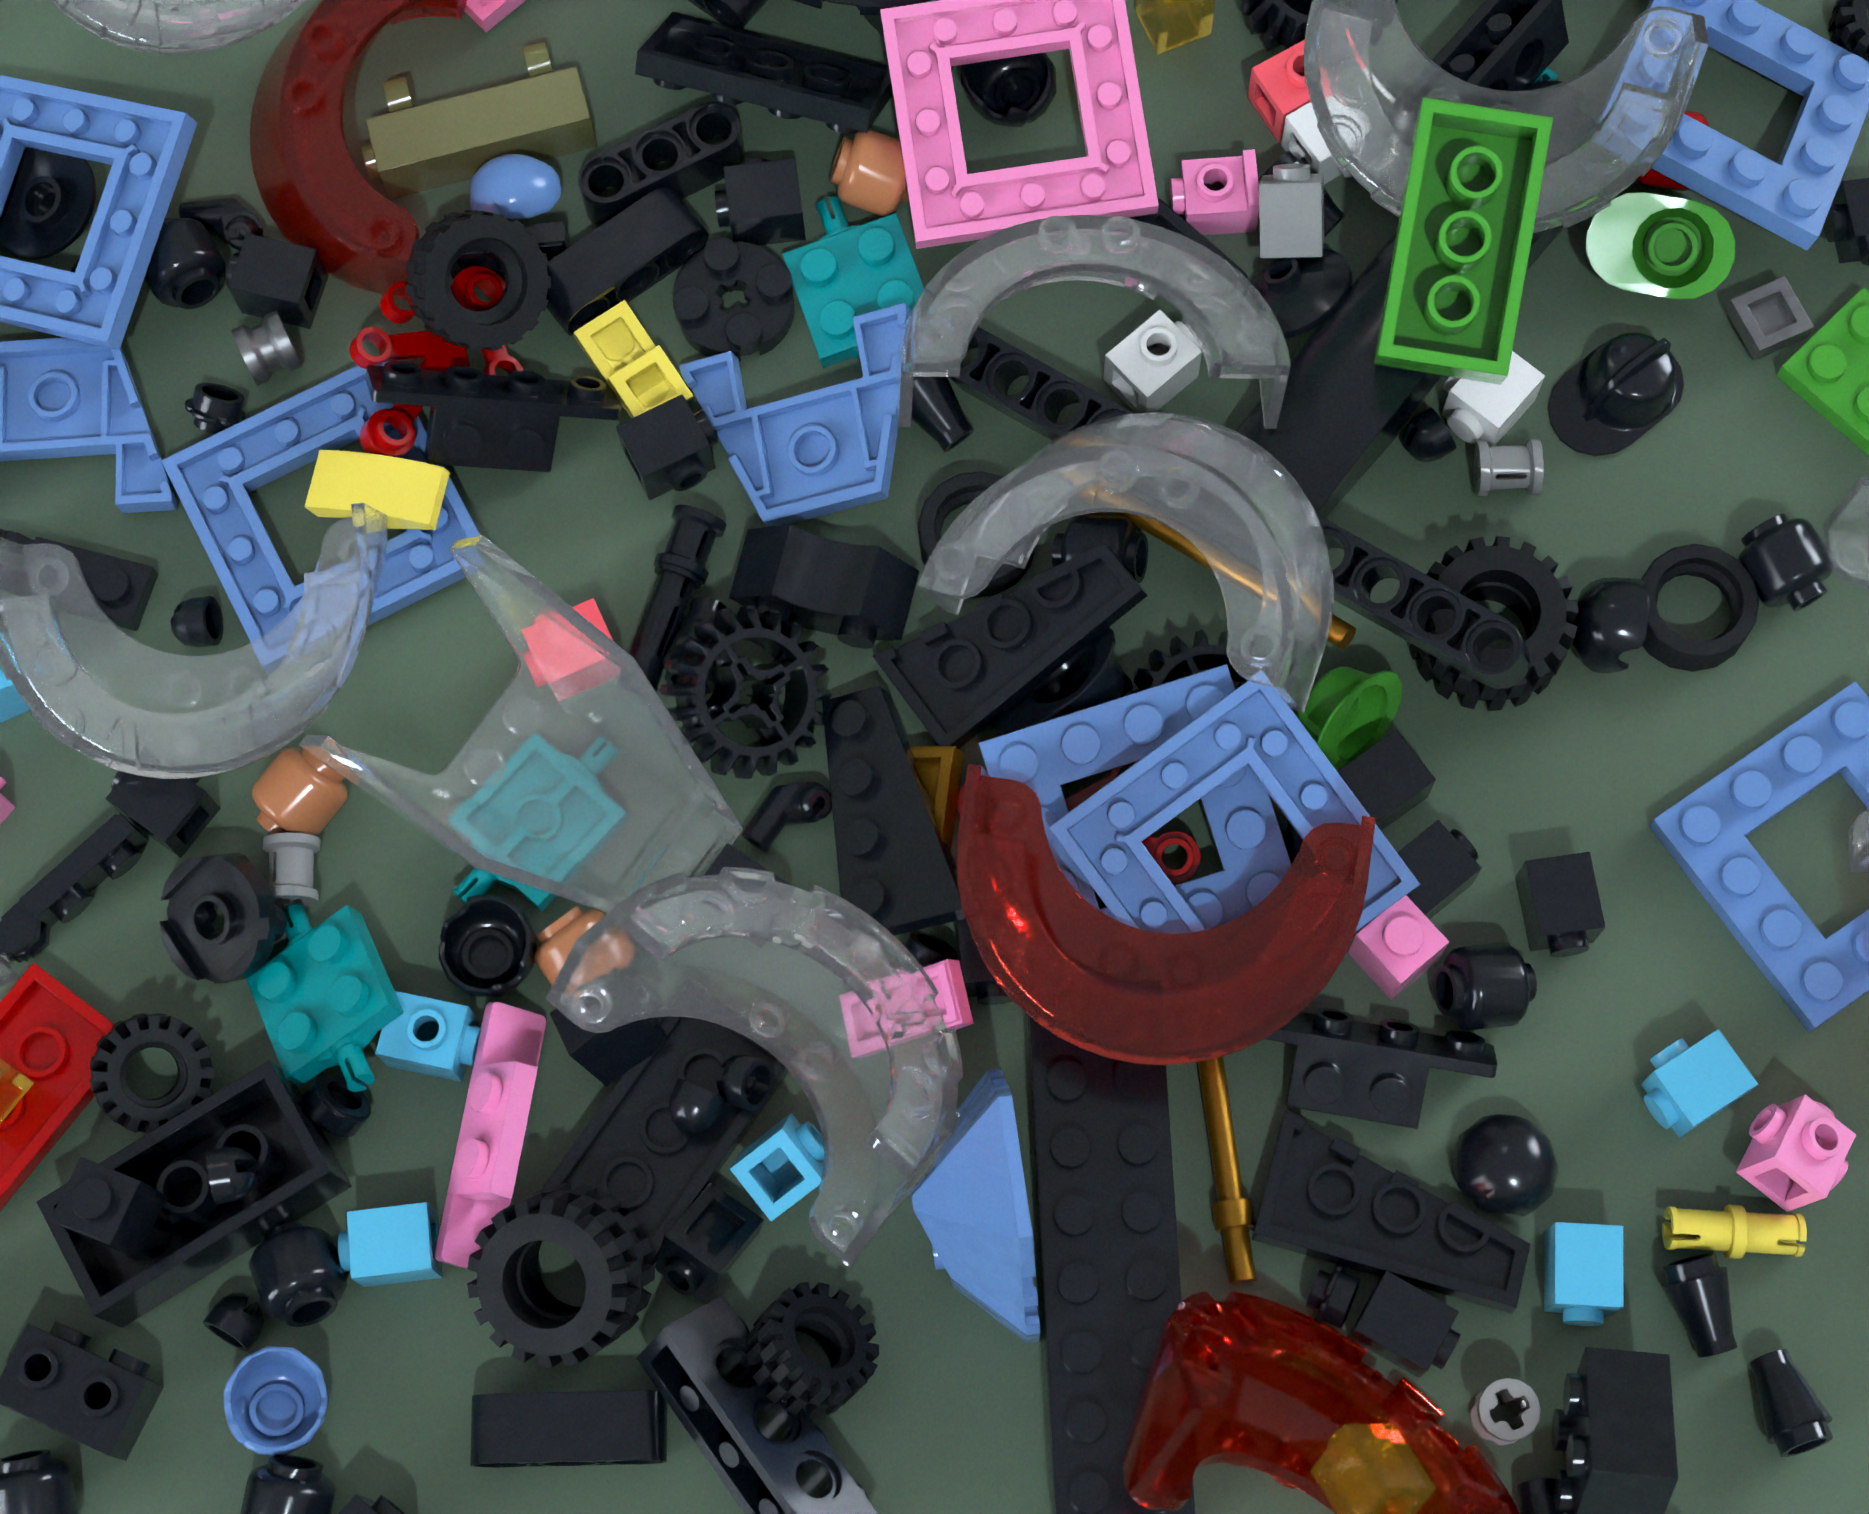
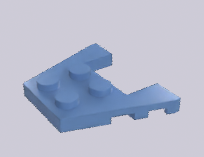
[679,303,913,527]
[0,337,177,514]

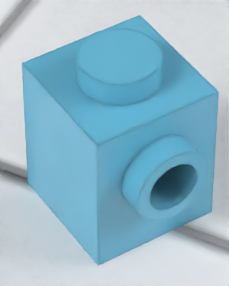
[375,991,481,1082]
[1641,1029,1758,1138]
[730,1113,832,1222]

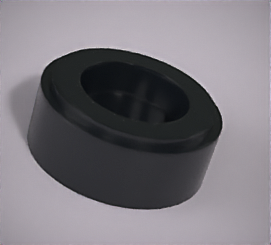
[302,1073,371,1137]

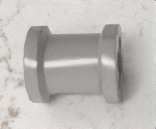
[1473,439,1544,497]
[262,832,321,909]
[1469,1378,1541,1446]

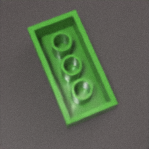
[1374,97,1553,385]

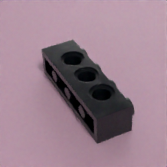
[1364,0,1569,195]
[636,1295,878,1514]

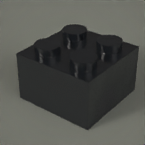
[1552,1347,1678,1514]

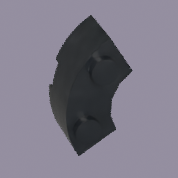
[729,524,919,649]

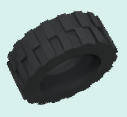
[405,210,551,351]

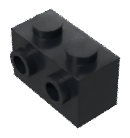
[0,1321,164,1461]

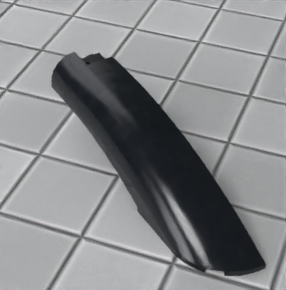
[1209,80,1623,599]

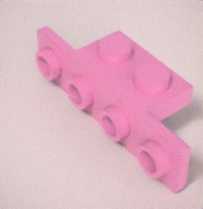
[435,1002,546,1269]

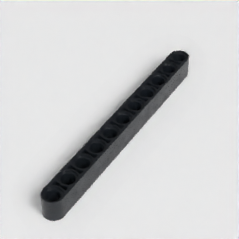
[933,322,1530,689]

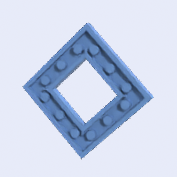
[1590,0,1869,251]
[0,75,198,350]
[161,355,494,675]
[978,664,1299,985]
[1048,671,1420,1041]
[1649,681,1869,1033]

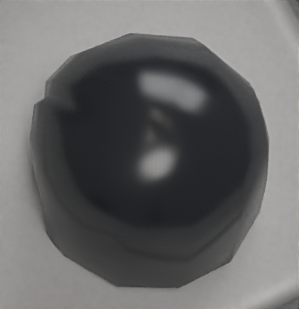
[961,53,1056,127]
[1572,577,1650,673]
[438,895,538,997]
[1452,1114,1558,1216]

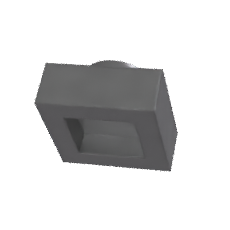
[1725,276,1814,361]

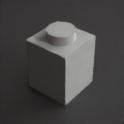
[1259,164,1325,258]

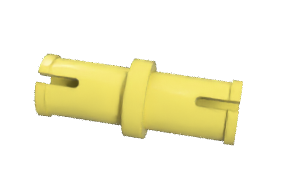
[1662,1204,1807,1259]

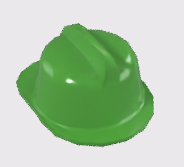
[1586,192,1735,299]
[1295,666,1402,771]

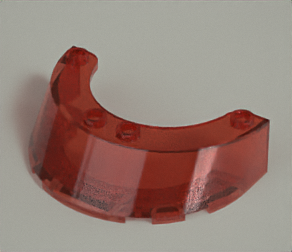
[250,0,467,300]
[956,764,1376,1065]
[1123,1291,1520,1514]

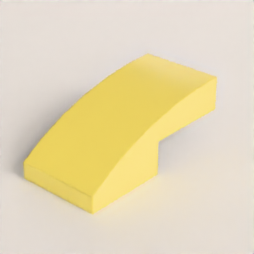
[573,300,693,418]
[305,450,450,530]

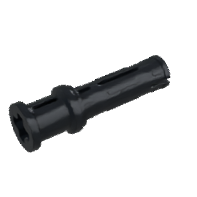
[618,505,727,696]

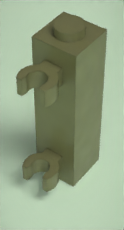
[361,42,598,200]

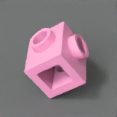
[1736,1094,1856,1212]

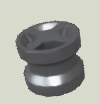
[231,310,302,386]

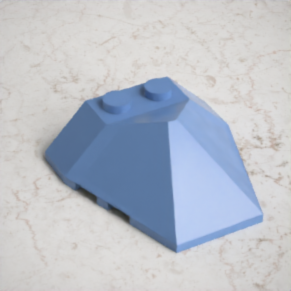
[911,1068,1040,1343]

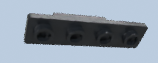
[366,361,621,472]
[1232,998,1498,1129]

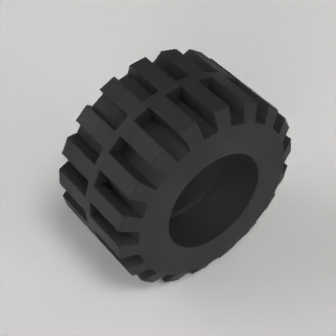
[1409,536,1578,711]
[467,1183,655,1368]

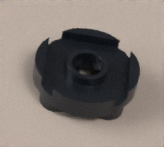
[673,237,795,361]
[160,852,286,984]

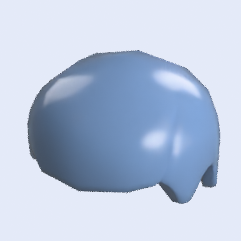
[469,154,561,219]
[223,1346,328,1455]

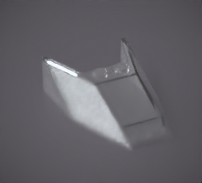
[299,535,743,933]

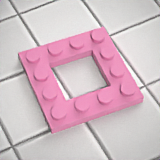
[880,0,1159,249]

